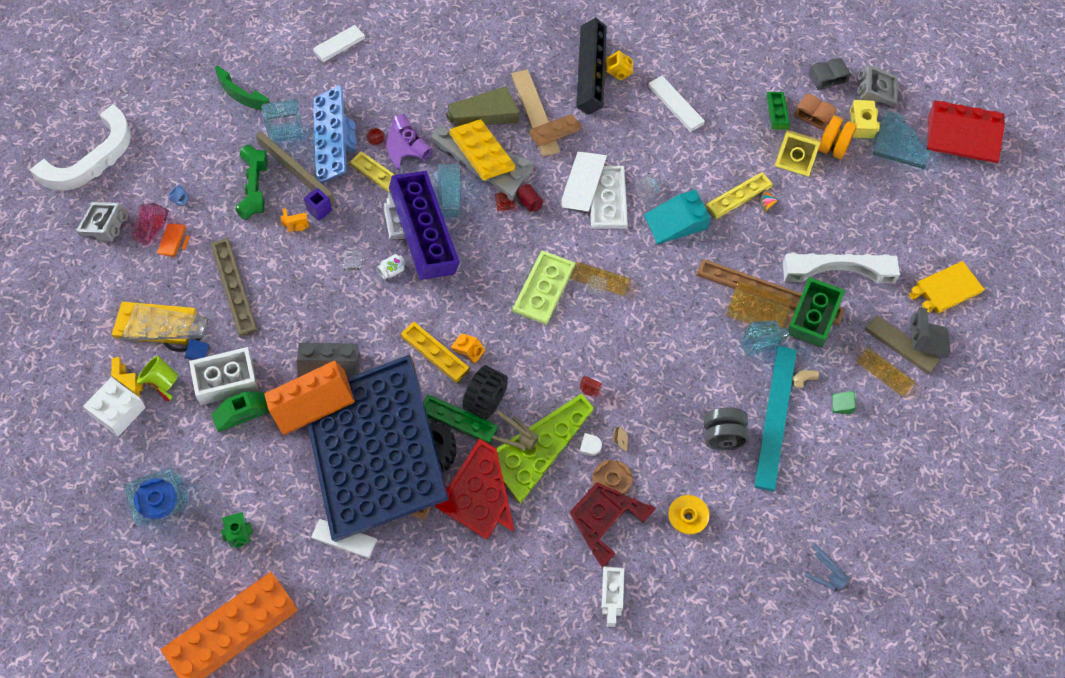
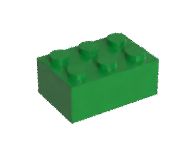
[786,277,845,348]

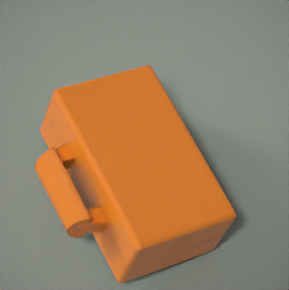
[157,224,190,257]

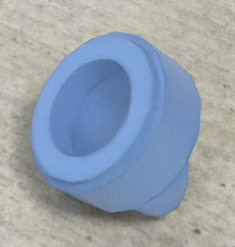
[168,185,188,206]

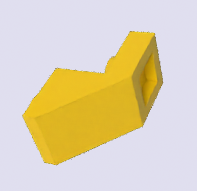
[111,357,143,398]

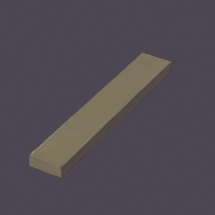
[256,131,335,205]
[210,238,258,337]

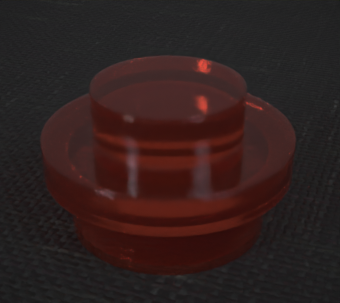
[367,128,384,145]

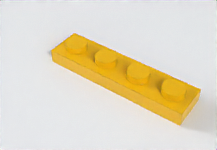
[401,321,470,384]

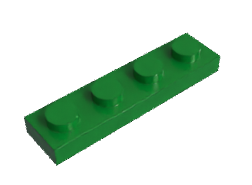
[424,394,498,445]

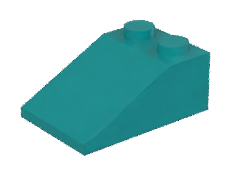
[644,189,710,245]

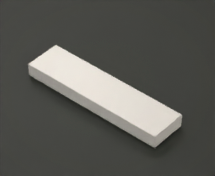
[648,76,705,132]

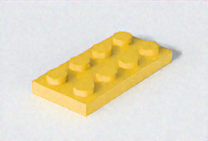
[450,119,515,181]
[112,302,197,345]

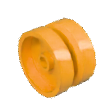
[818,115,857,160]

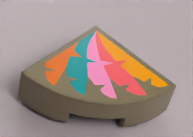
[760,189,779,213]

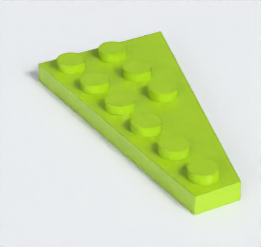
[496,393,594,505]

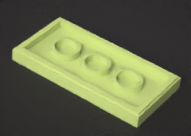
[512,250,576,325]

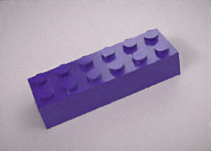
[389,171,460,280]

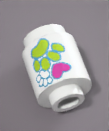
[377,254,406,280]

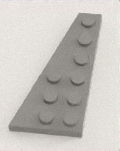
[431,126,534,201]

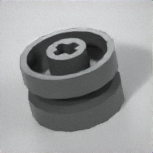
[703,407,750,450]

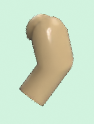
[793,370,819,388]

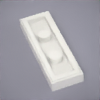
[313,25,365,62]
[311,519,377,559]

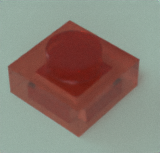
[494,193,515,211]
[580,375,602,397]

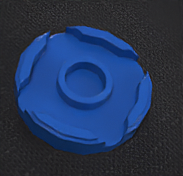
[134,478,177,520]

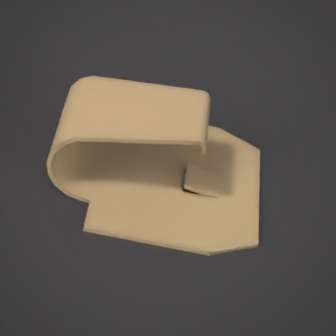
[613,426,628,451]

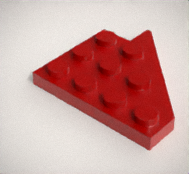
[435,438,514,540]

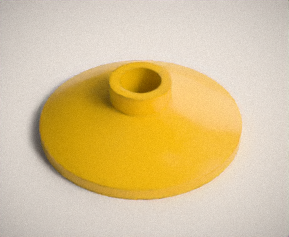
[668,495,710,535]

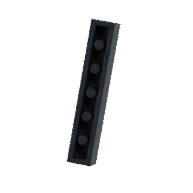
[576,17,607,114]

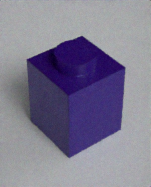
[304,188,332,221]

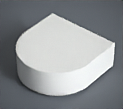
[579,433,602,456]

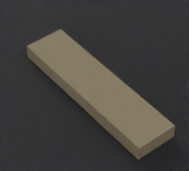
[865,315,941,375]

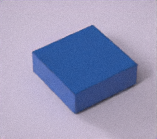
[184,339,209,360]

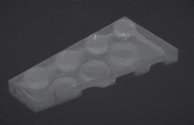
[122,304,210,341]

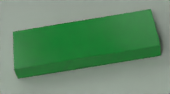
[766,92,790,130]

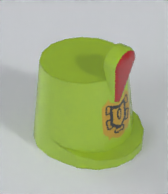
[136,356,178,402]

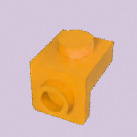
[280,208,309,232]
[451,333,485,364]

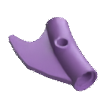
[386,114,433,170]

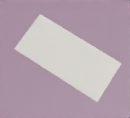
[562,152,607,211]

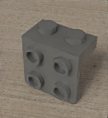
[910,307,950,358]

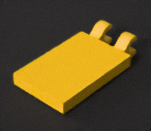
[908,261,985,314]

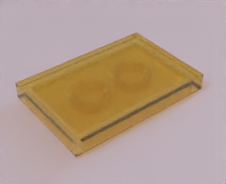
[726,280,792,334]

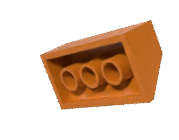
[264,361,355,435]

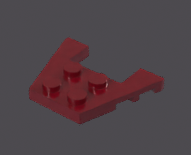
[569,482,656,568]

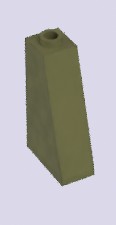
[446,86,519,127]

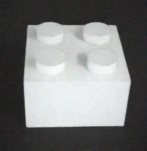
[83,377,146,436]

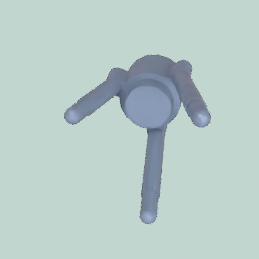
[804,544,850,591]

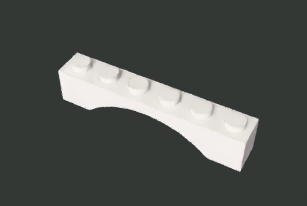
[783,253,900,284]

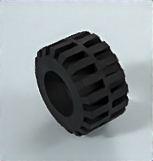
[462,365,508,420]
[430,420,457,473]

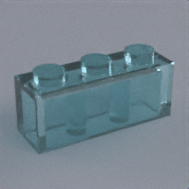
[434,164,460,219]

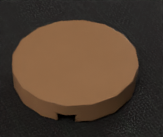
[592,460,633,495]

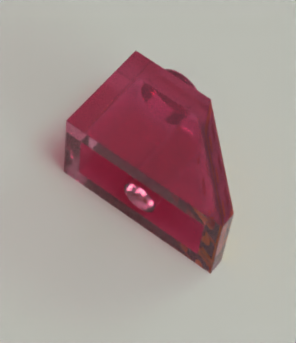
[132,203,169,246]

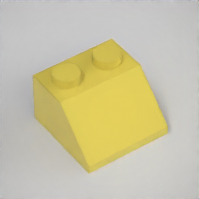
[775,130,821,177]

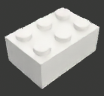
[189,347,259,405]

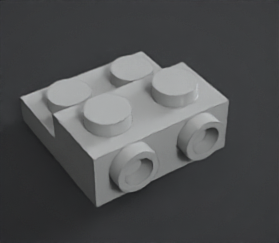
[857,65,898,107]
[76,202,128,241]

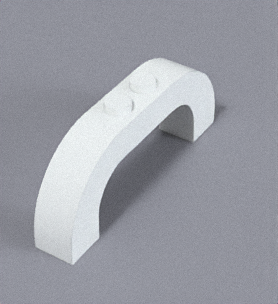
[30,104,131,191]

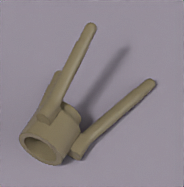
[492,411,539,451]

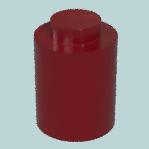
[516,184,543,212]

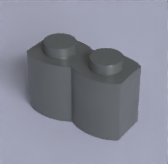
[809,58,851,90]

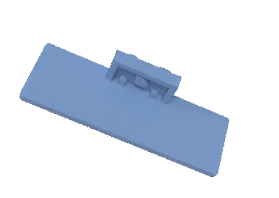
[313,85,357,184]

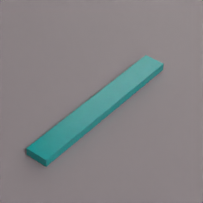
[754,346,797,492]

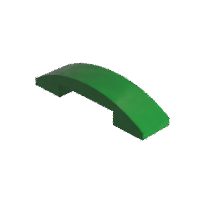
[215,66,271,111]

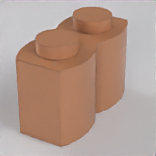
[794,94,837,131]

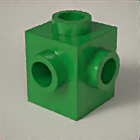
[221,512,253,548]

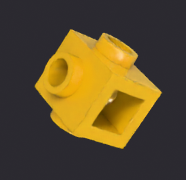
[606,50,633,80]

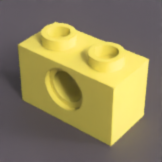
[850,100,880,139]

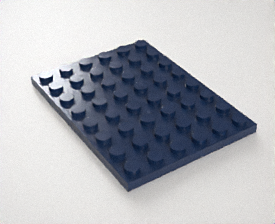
[307,354,449,542]

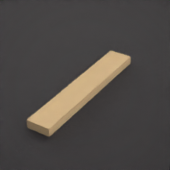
[512,69,560,157]

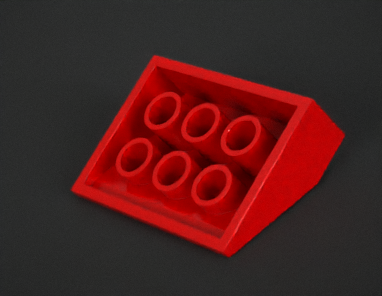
[927,100,1005,163]

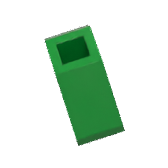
[211,391,270,432]

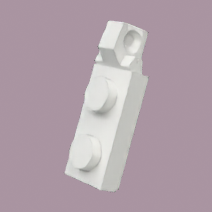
[384,193,406,239]
[601,567,624,627]

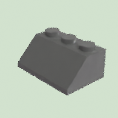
[297,343,360,378]

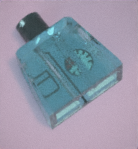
[740,320,789,357]

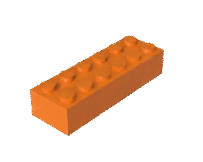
[160,572,298,678]

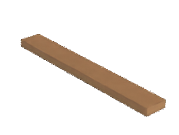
[696,259,845,326]

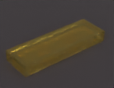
[572,262,631,296]
[856,347,916,397]

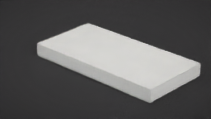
[590,166,628,229]

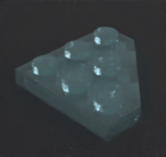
[872,110,930,169]

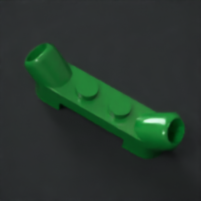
[235,145,268,220]

